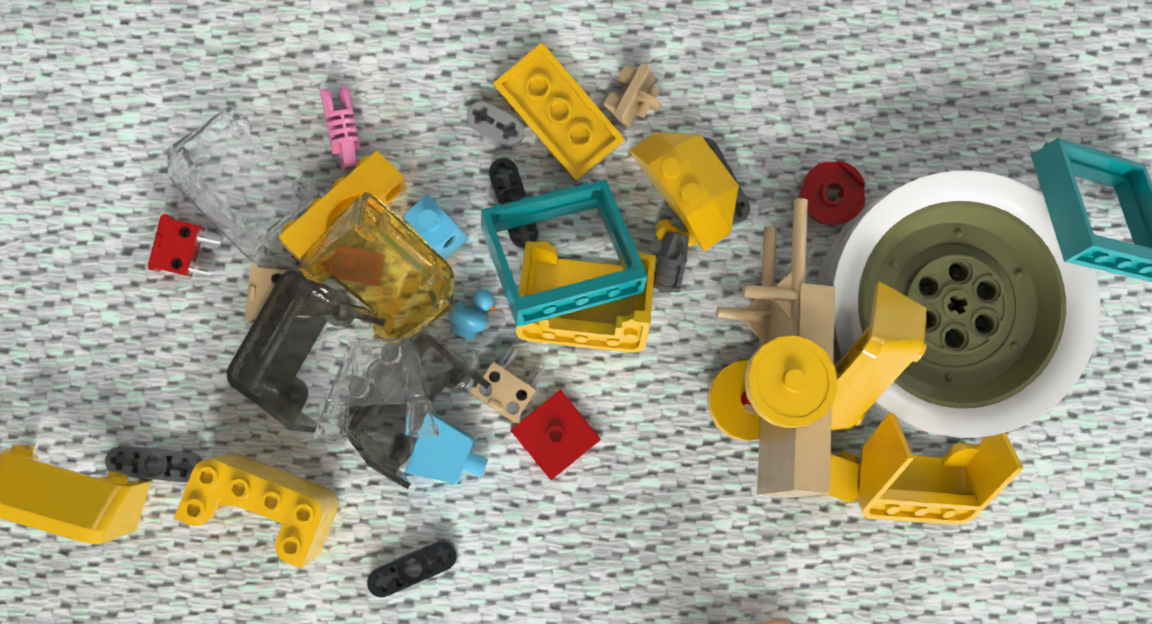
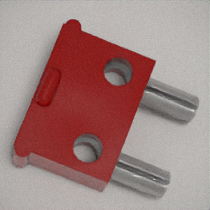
[147,214,223,278]

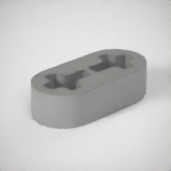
[467,101,524,148]

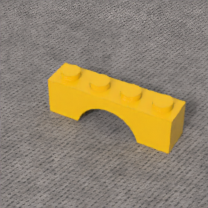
[278,150,407,273]

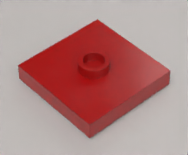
[510,389,601,480]

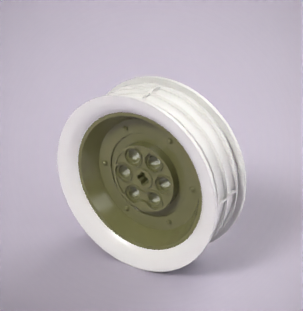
[817,171,1100,438]

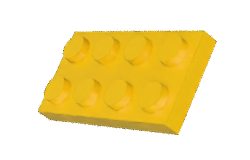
[493,42,625,182]

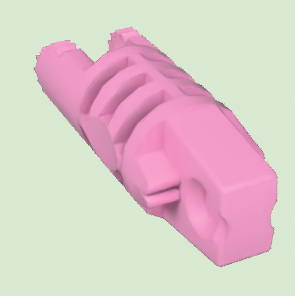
[320,87,361,171]

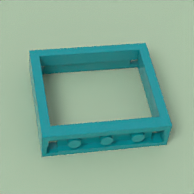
[1031,138,1152,282]
[481,179,648,327]

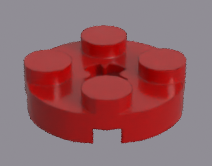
[799,161,866,227]

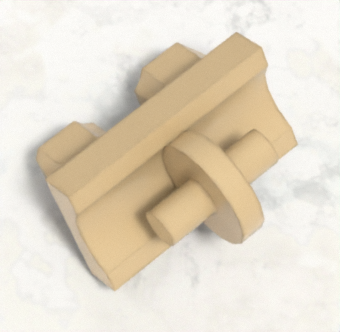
[604,63,662,129]

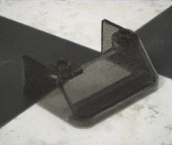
[227,270,386,434]
[339,325,491,489]

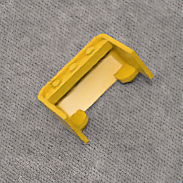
[831,281,927,430]
[858,413,1024,524]
[0,444,151,544]

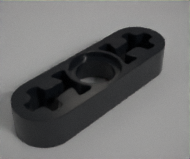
[489,158,539,249]
[367,539,458,598]

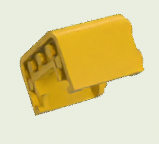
[173,453,339,569]

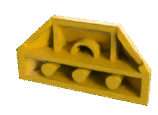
[629,132,739,252]

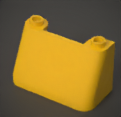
[516,241,656,353]

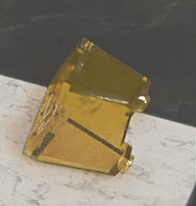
[298,192,455,348]

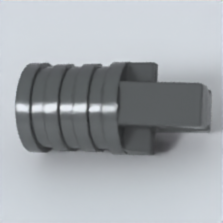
[653,231,689,293]

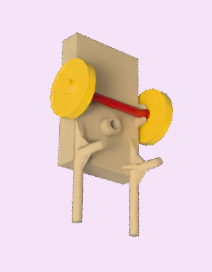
[707,198,838,498]

